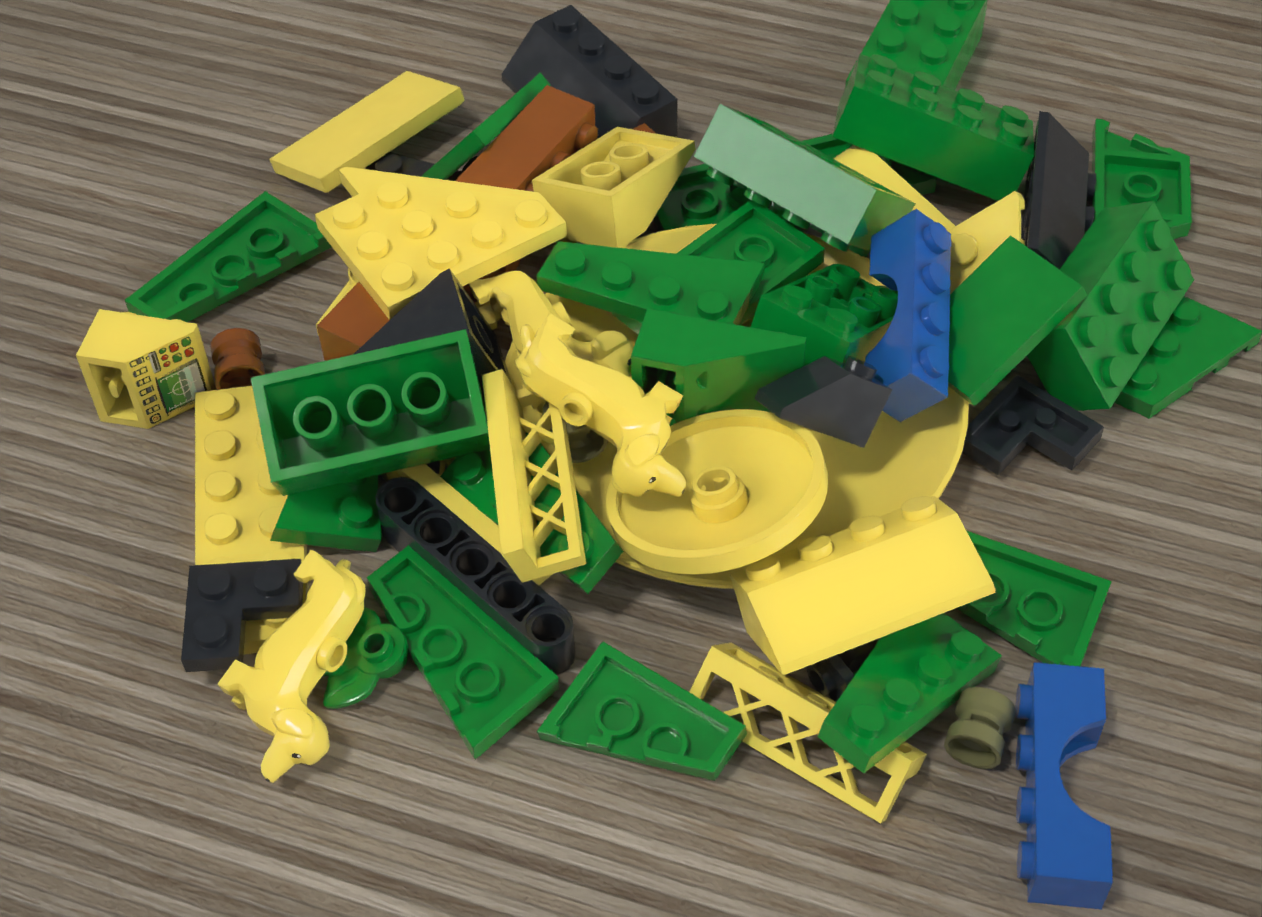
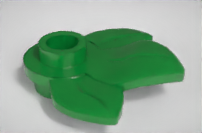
[323,607,408,709]

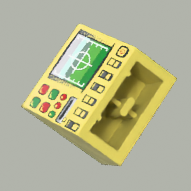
[76,309,216,429]

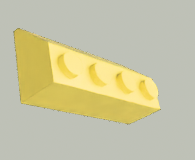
[730,496,996,676]

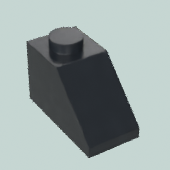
[754,356,892,448]

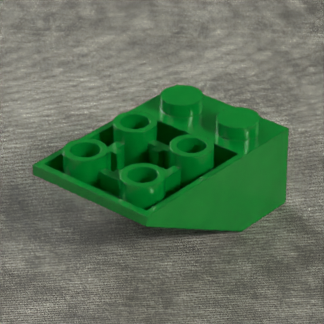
[750,264,898,366]
[631,308,807,426]

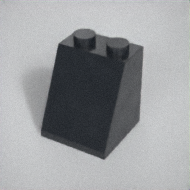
[354,268,512,409]

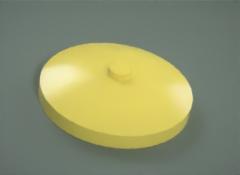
[605,409,828,574]

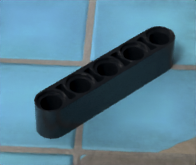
[375,477,576,675]

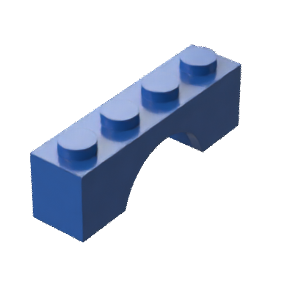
[865,209,952,422]
[1015,662,1113,910]

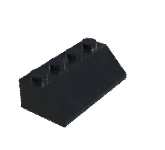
[501,5,678,139]
[1021,111,1096,269]

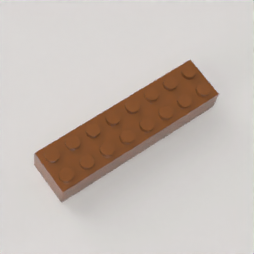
[317,85,598,361]

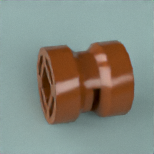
[210,328,265,390]

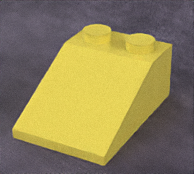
[532,127,696,248]

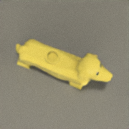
[469,271,634,409]
[516,313,686,497]
[218,550,365,783]

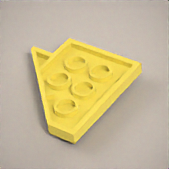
[315,167,567,320]

